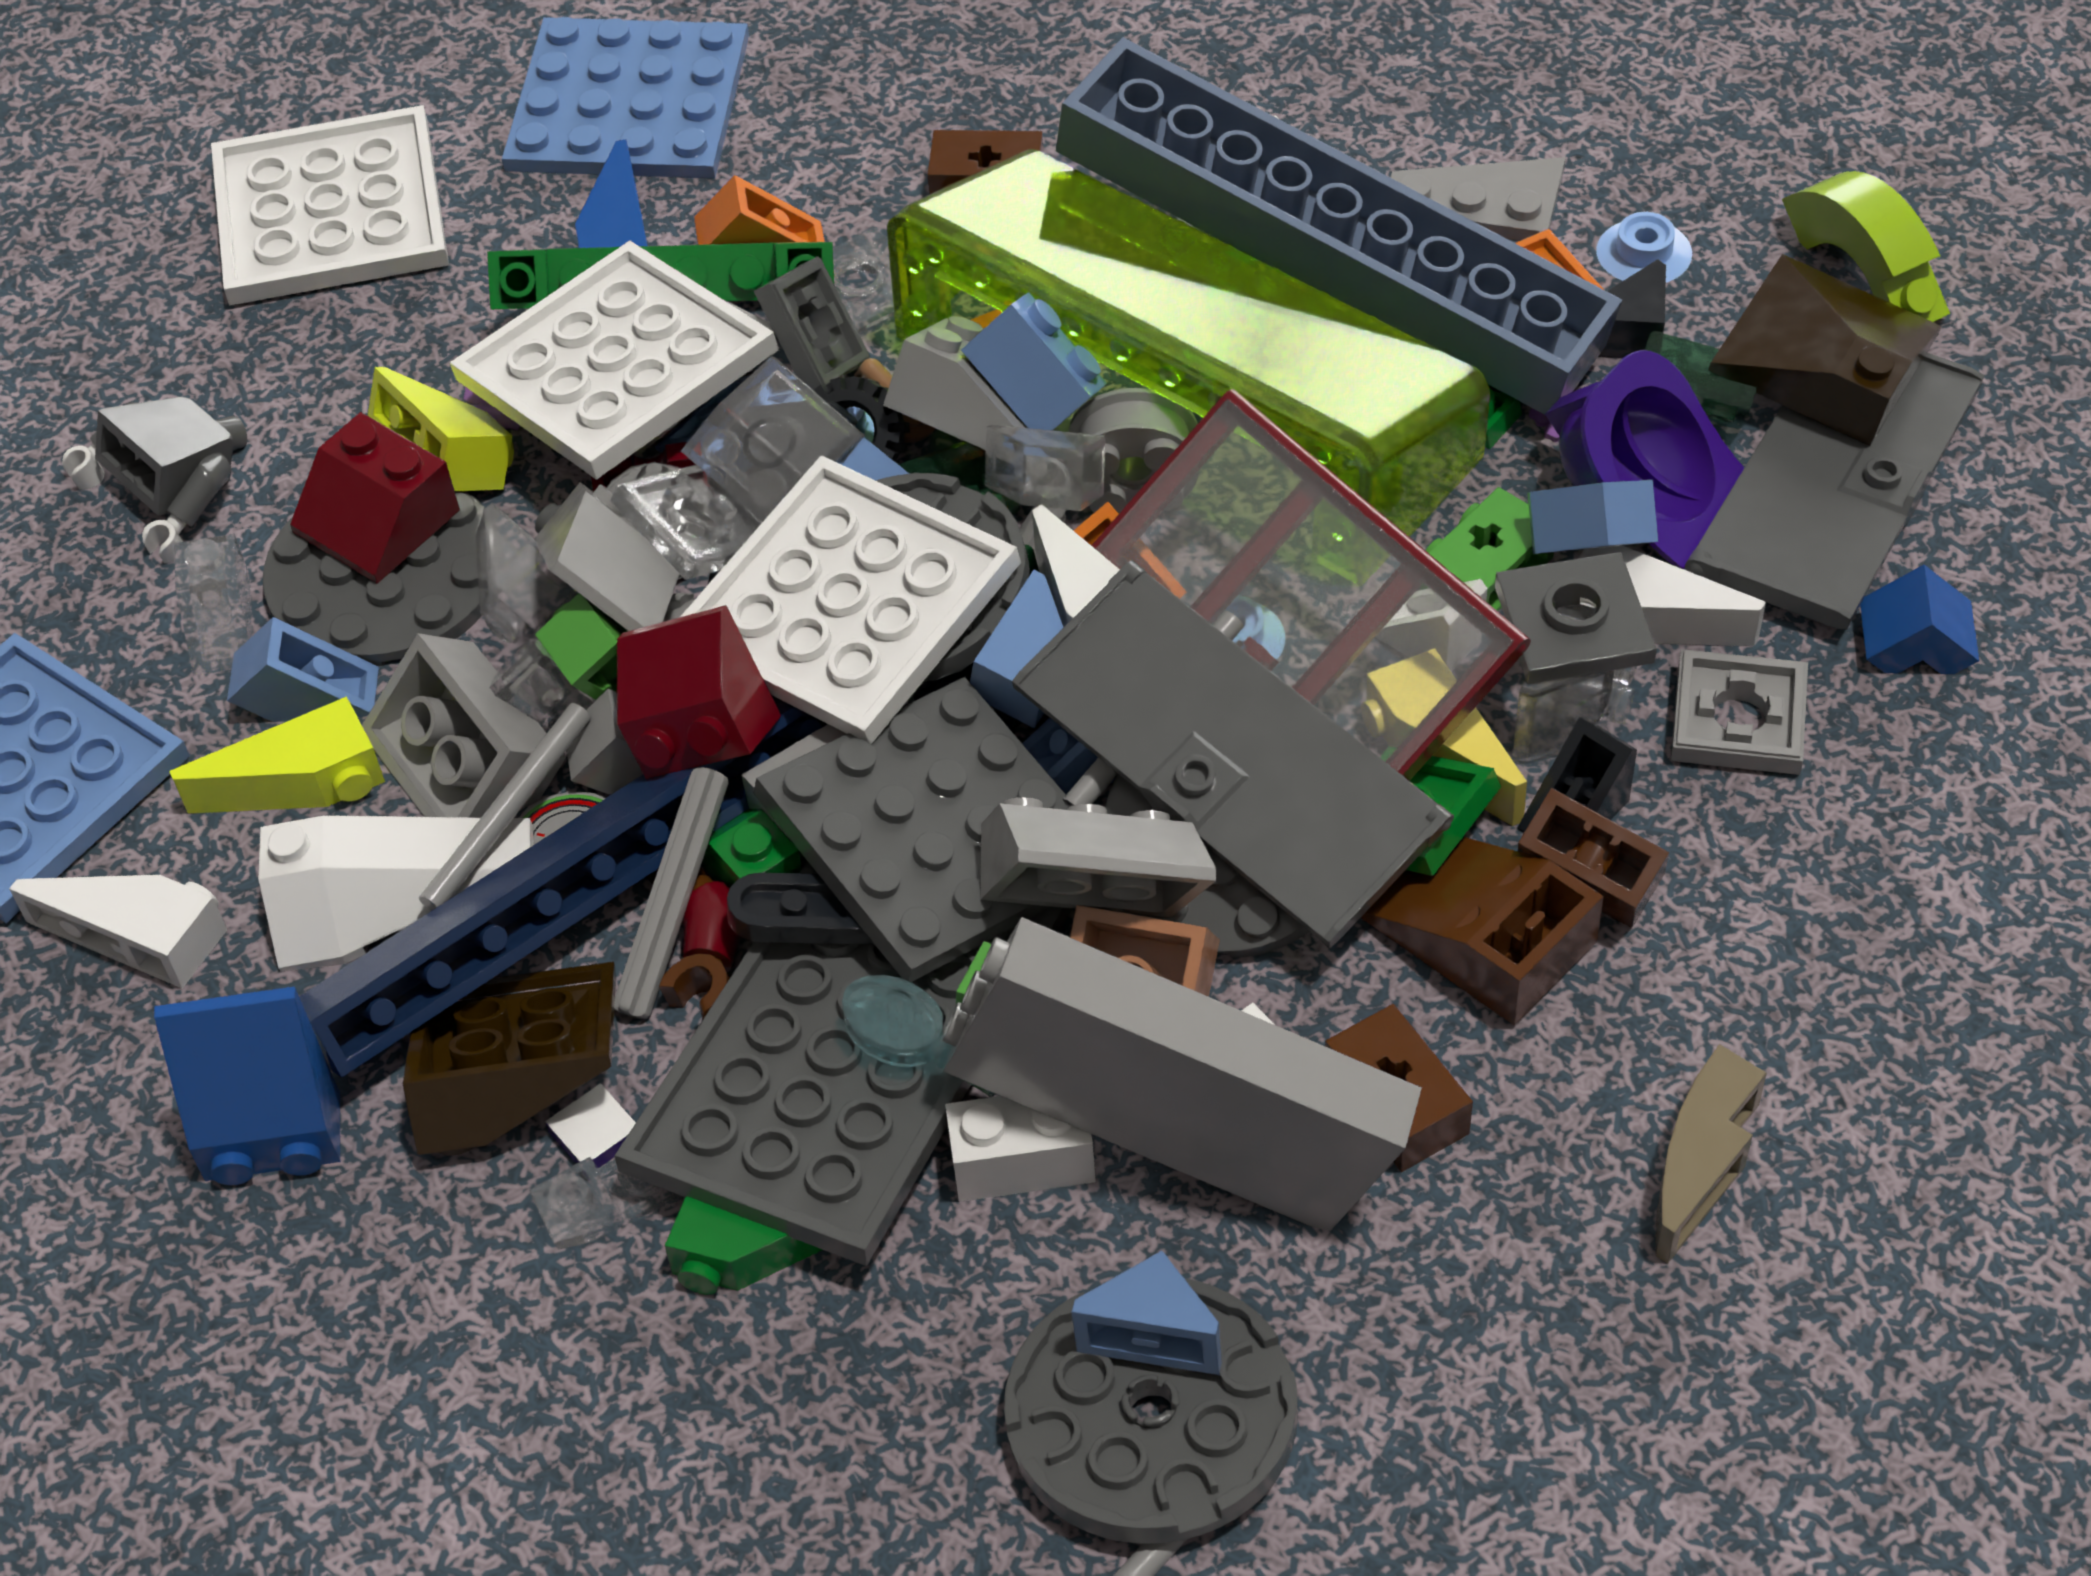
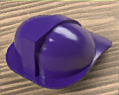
[1545,350,1744,570]

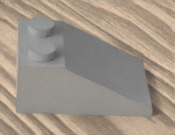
[883,316,1072,475]
[535,482,682,631]

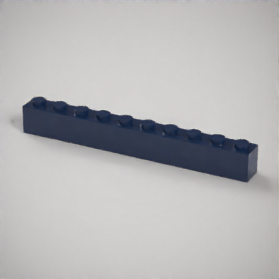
[299,695,827,1077]

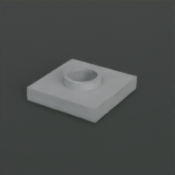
[1671,649,1808,775]

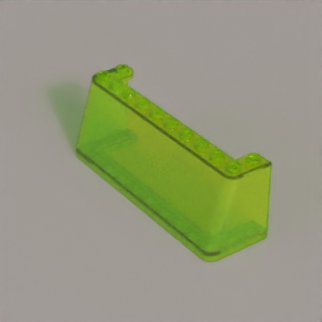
[887,149,1490,588]

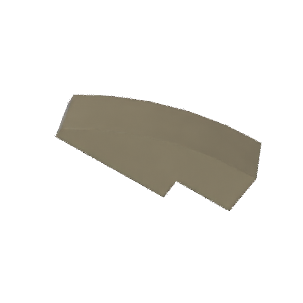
[1656,1044,1767,1264]

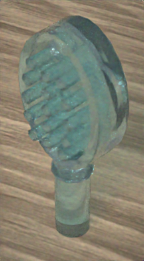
[842,975,996,1097]

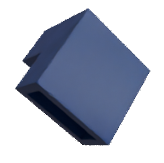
[1860,564,1980,674]

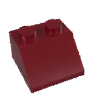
[290,412,460,584]
[617,605,781,779]

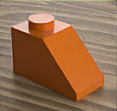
[694,175,825,245]

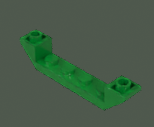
[487,242,834,310]

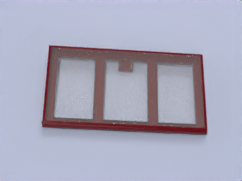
[1091,389,1531,781]

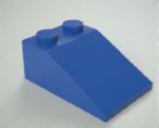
[154,987,341,1185]

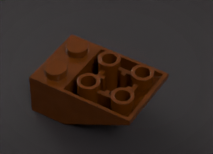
[1361,837,1604,1026]

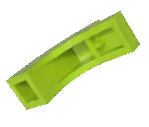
[1782,171,1950,322]

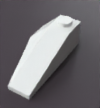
[258,815,534,972]

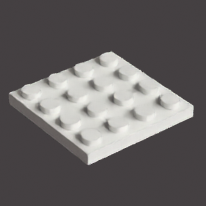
[211,105,449,306]
[450,241,779,480]
[680,455,1021,744]

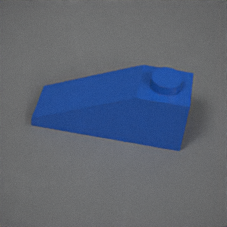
[575,139,648,248]

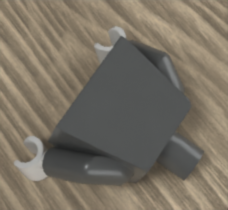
[62,397,247,563]

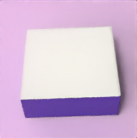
[545,1083,636,1176]

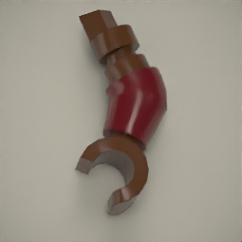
[646,867,742,1020]

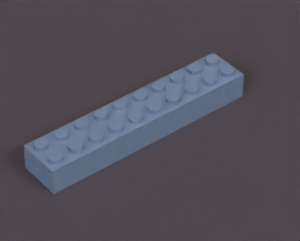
[1055,37,1622,415]

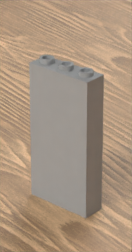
[941,917,1422,1231]

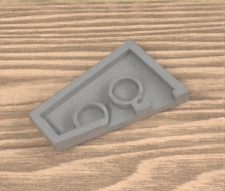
[1390,157,1566,241]

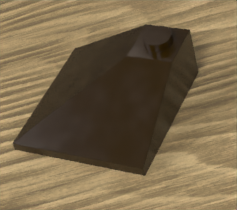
[1708,254,1942,446]
[402,961,616,1156]

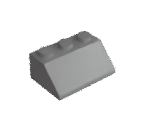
[362,633,566,818]
[980,797,1216,917]

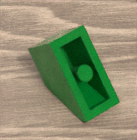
[701,809,802,888]
[665,1196,823,1295]

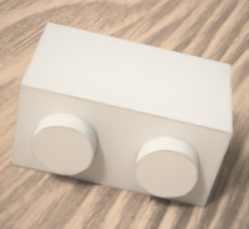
[945,1096,1095,1202]

